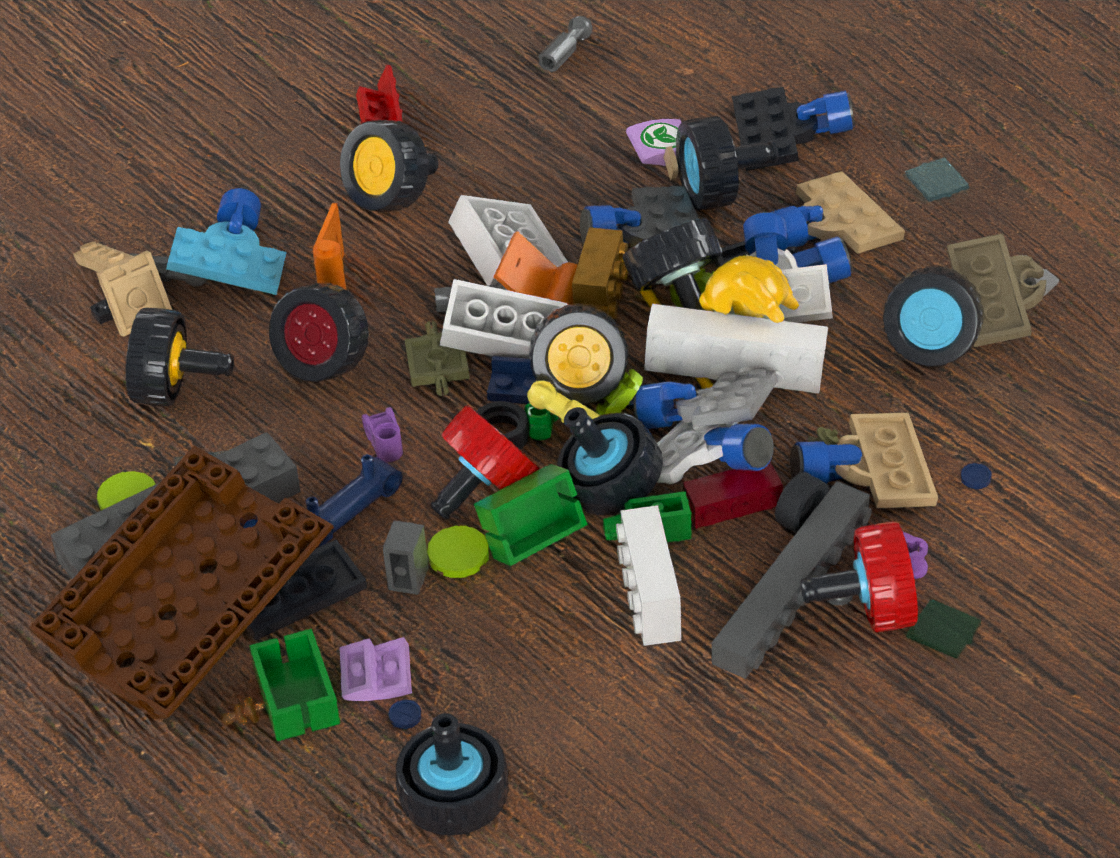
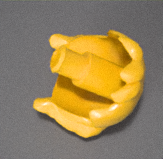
[699,256,799,323]

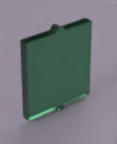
[906,599,981,659]

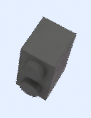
[383,520,429,595]

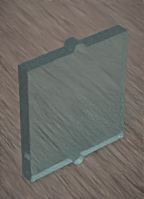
[905,158,969,202]

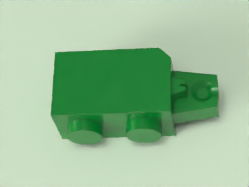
[603,491,692,543]

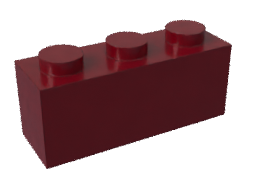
[683,462,783,529]

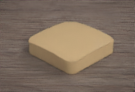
[663,146,679,180]

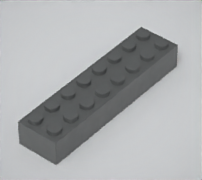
[51,432,301,579]

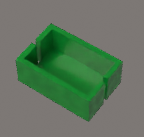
[474,464,587,566]
[249,628,340,742]

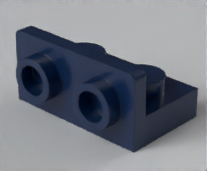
[487,356,536,404]

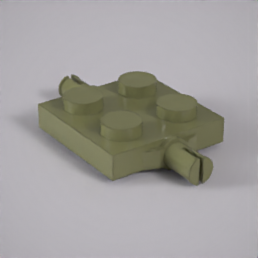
[405,321,470,396]

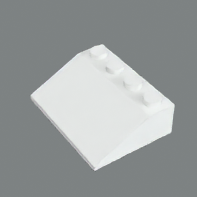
[448,195,568,285]

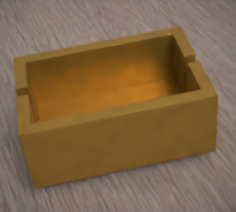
[572,227,628,319]

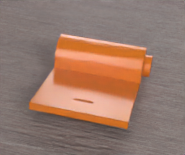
[313,203,347,290]
[494,231,578,305]

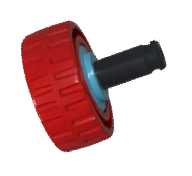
[430,405,540,520]
[800,521,918,632]

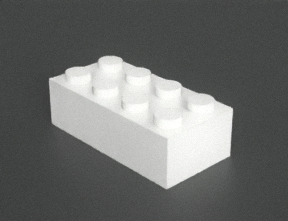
[440,279,567,359]
[616,505,681,646]

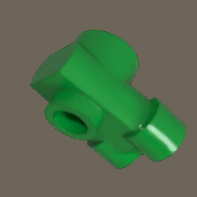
[524,403,559,441]

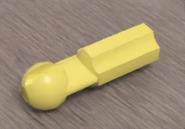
[527,381,601,423]

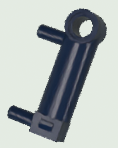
[306,454,403,547]

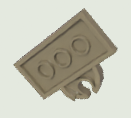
[947,233,1046,347]

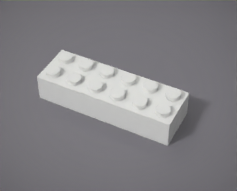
[644,304,828,393]

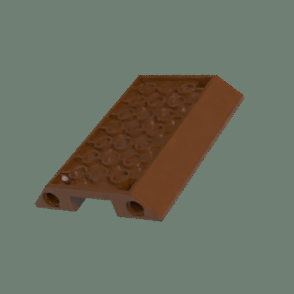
[29,446,334,719]

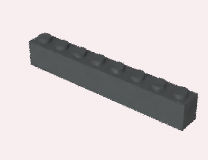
[712,481,872,679]

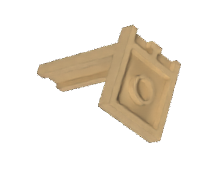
[73,242,172,337]

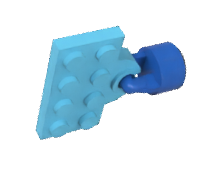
[166,188,286,295]

